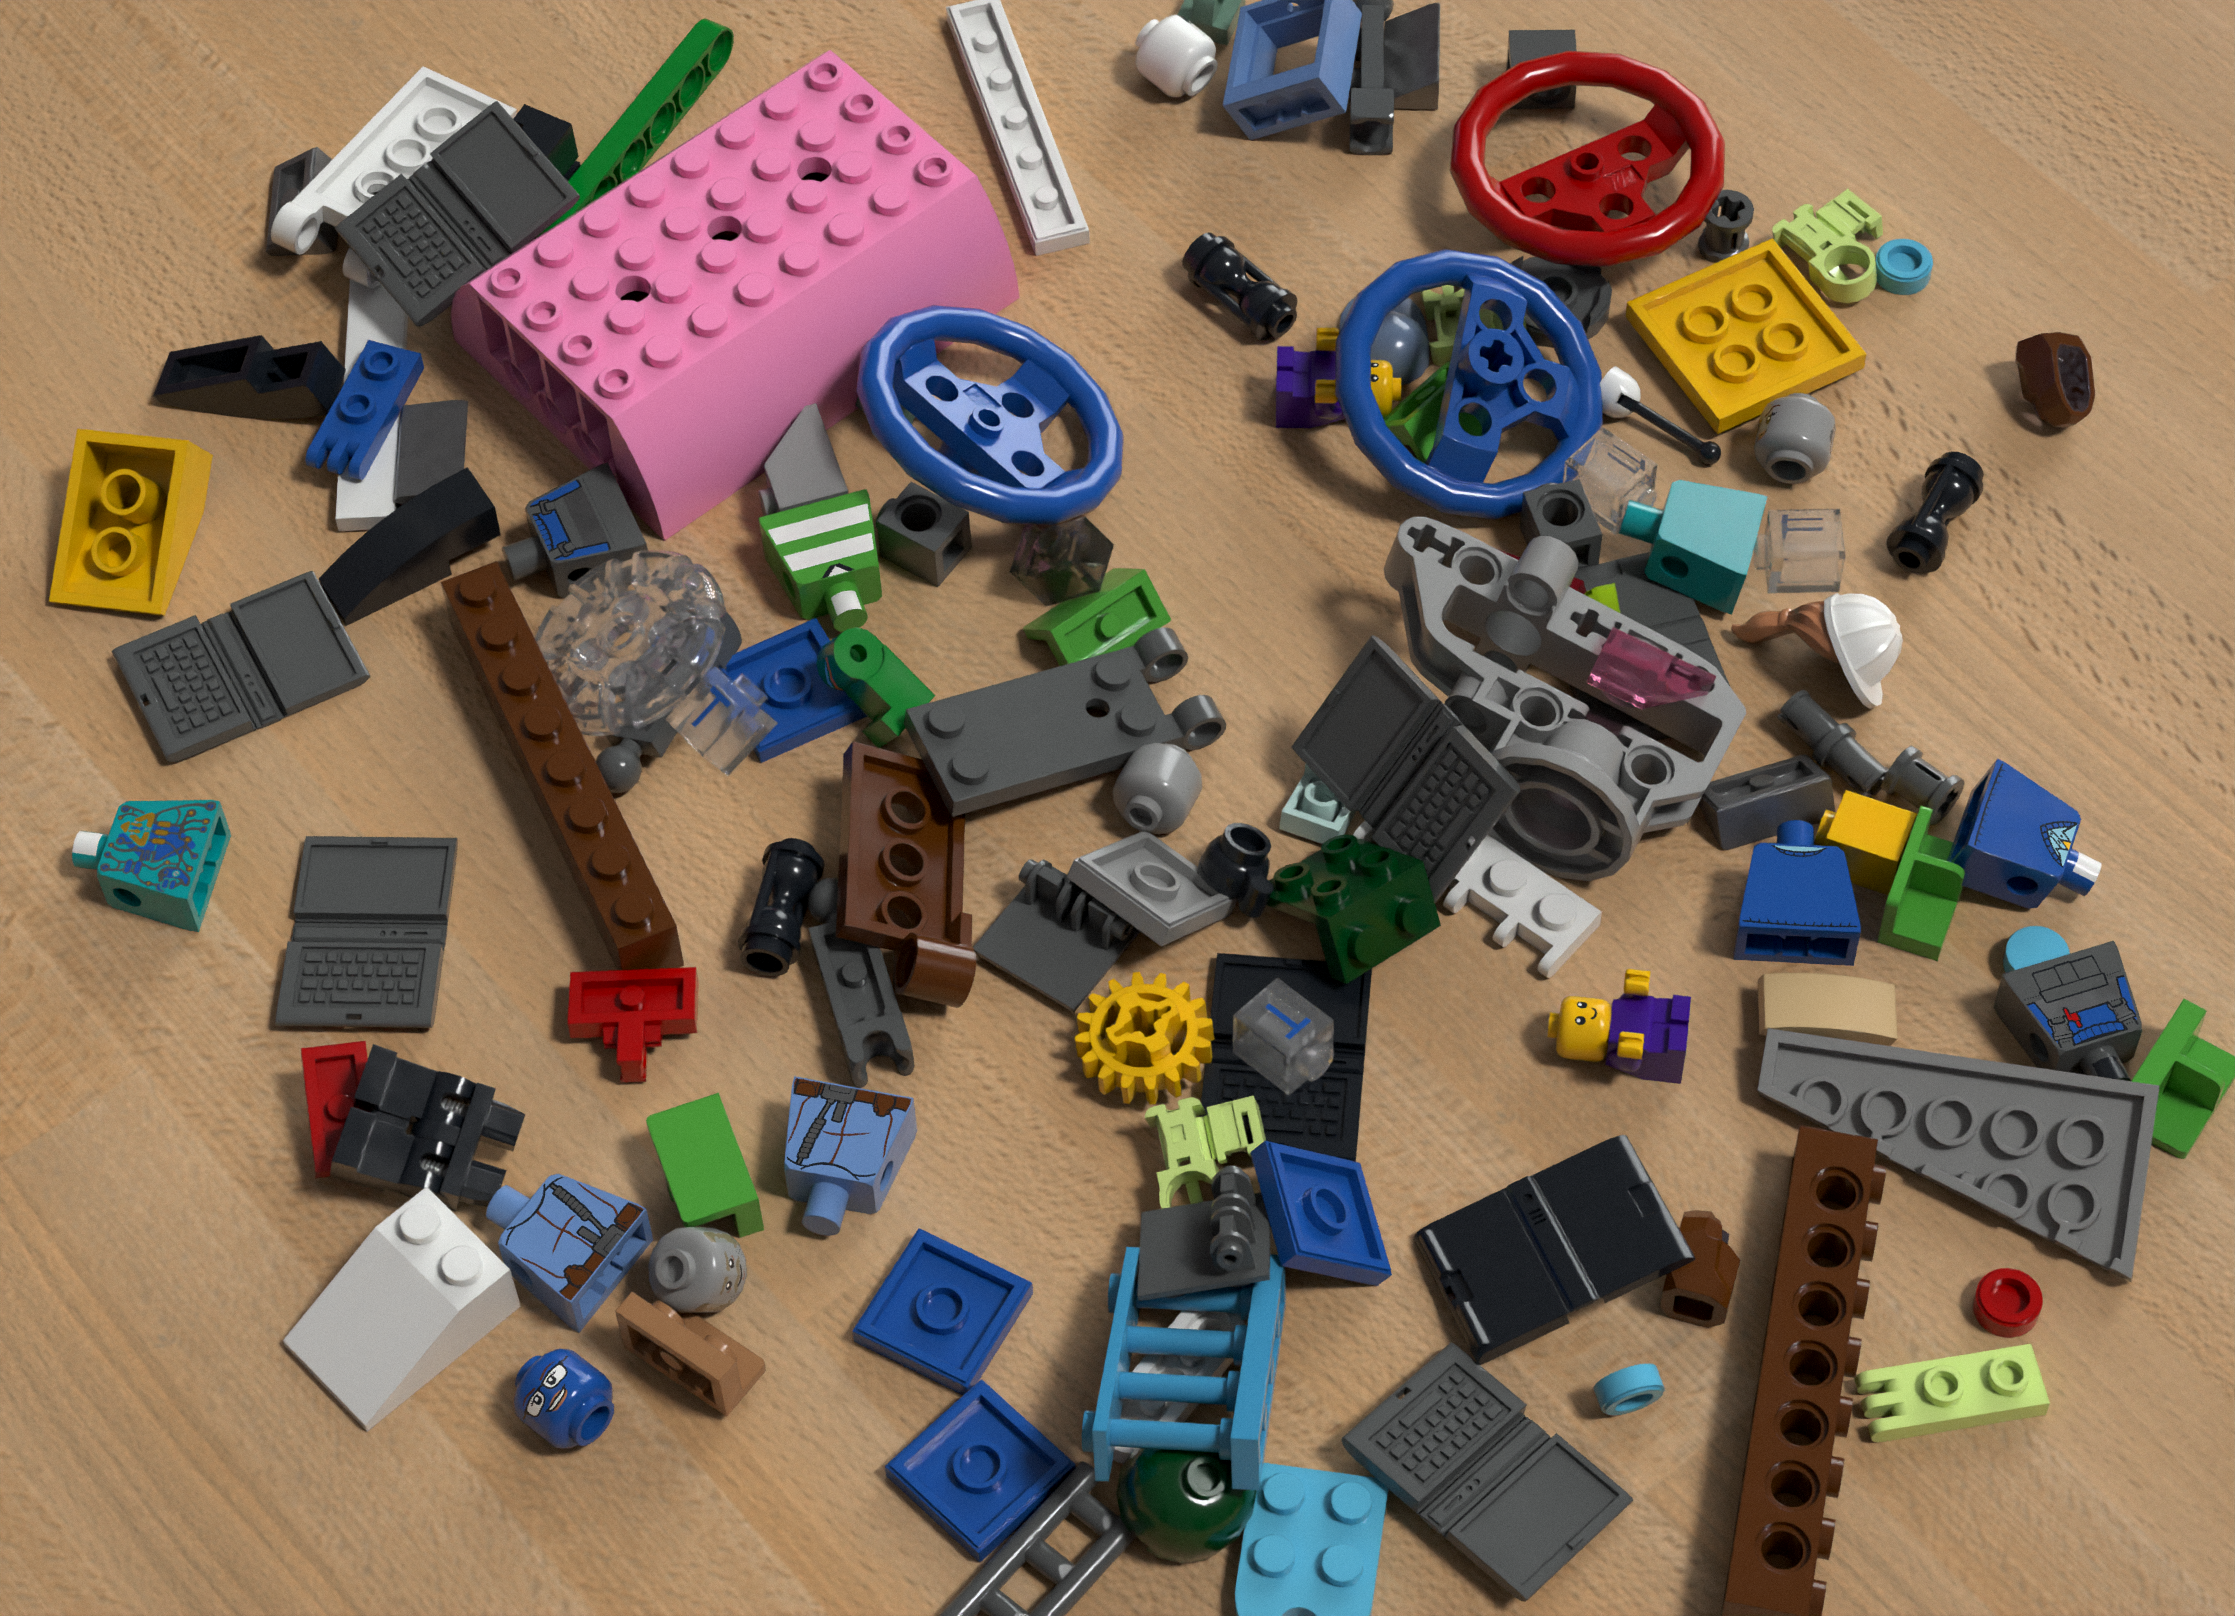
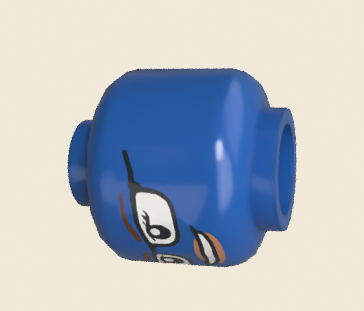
[514,1349,614,1449]

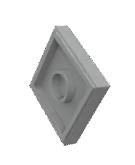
[1067,831,1237,947]

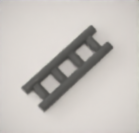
[939,1461,1137,1616]

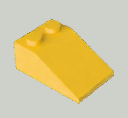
[49,429,213,616]

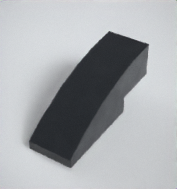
[153,335,346,419]
[319,467,501,626]

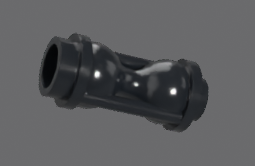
[1182,232,1298,340]
[1886,452,1984,573]
[738,838,825,976]

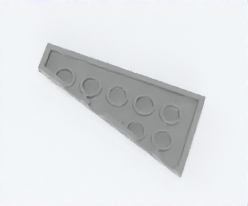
[1757,1028,2159,1283]

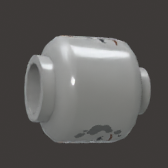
[1754,393,1836,484]

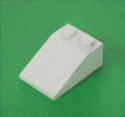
[283,1187,521,1432]

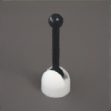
[1600,366,1721,465]

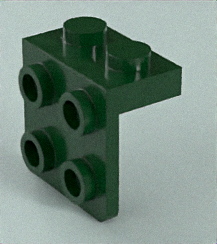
[1267,835,1441,984]

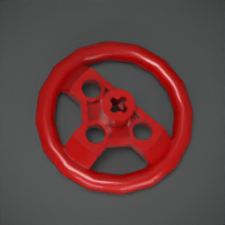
[1450,51,1725,267]

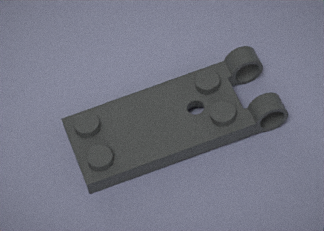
[904,627,1227,817]

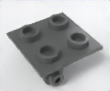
[973,859,1141,1013]
[1138,1166,1271,1301]

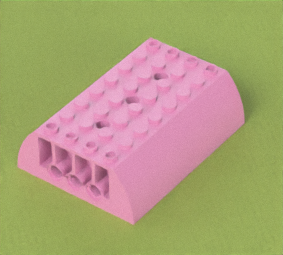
[451,50,1020,541]

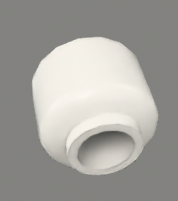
[1135,15,1218,97]

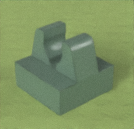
[1177,0,1246,45]

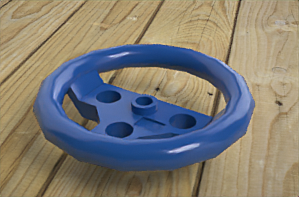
[1335,249,1603,520]
[856,305,1124,525]

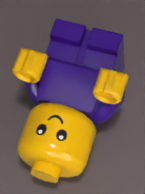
[1276,328,1401,429]
[1547,969,1691,1084]

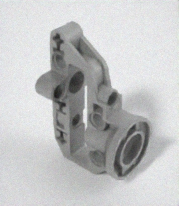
[1383,517,1746,881]

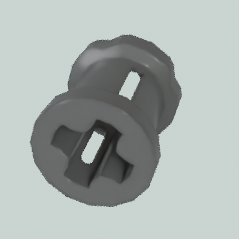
[1698,189,1754,263]
[1881,746,1965,825]

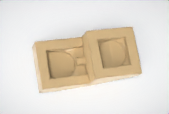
[1758,973,1898,1046]

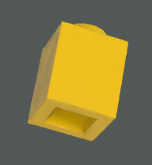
[1814,790,1917,895]

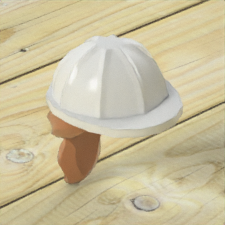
[1731,593,1903,709]

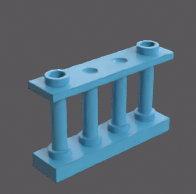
[1082,1247,1286,1490]

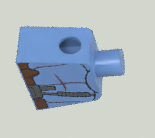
[784,1076,917,1236]
[486,1174,653,1333]

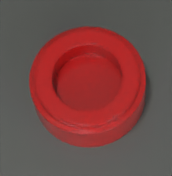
[1973,1268,2043,1338]

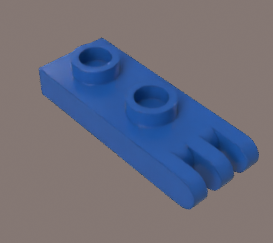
[305,340,424,480]

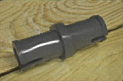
[1777,690,1889,798]

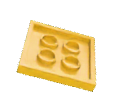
[1625,238,1867,434]

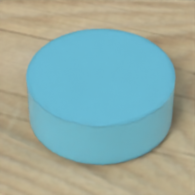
[1875,239,1933,295]
[2003,926,2070,973]
[1593,1364,1665,1415]

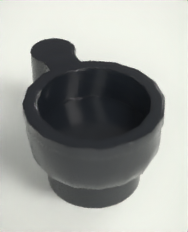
[1198,823,1274,918]

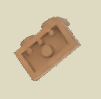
[615,1292,766,1417]

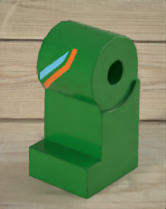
[816,627,935,748]

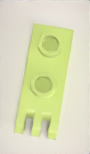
[1854,1344,2050,1442]

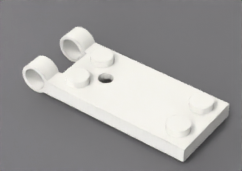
[271,66,517,289]

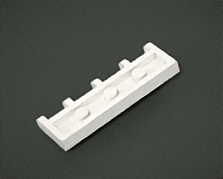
[1353,821,1602,978]

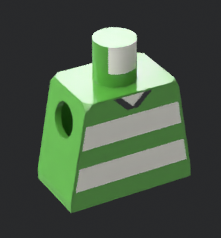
[758,489,882,632]

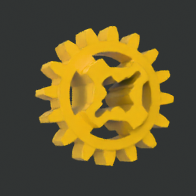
[1075,972,1214,1105]

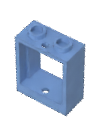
[1223,0,1362,140]

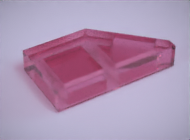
[1586,627,1716,709]

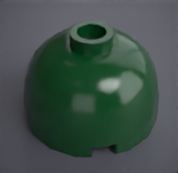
[1116,1422,1257,1564]

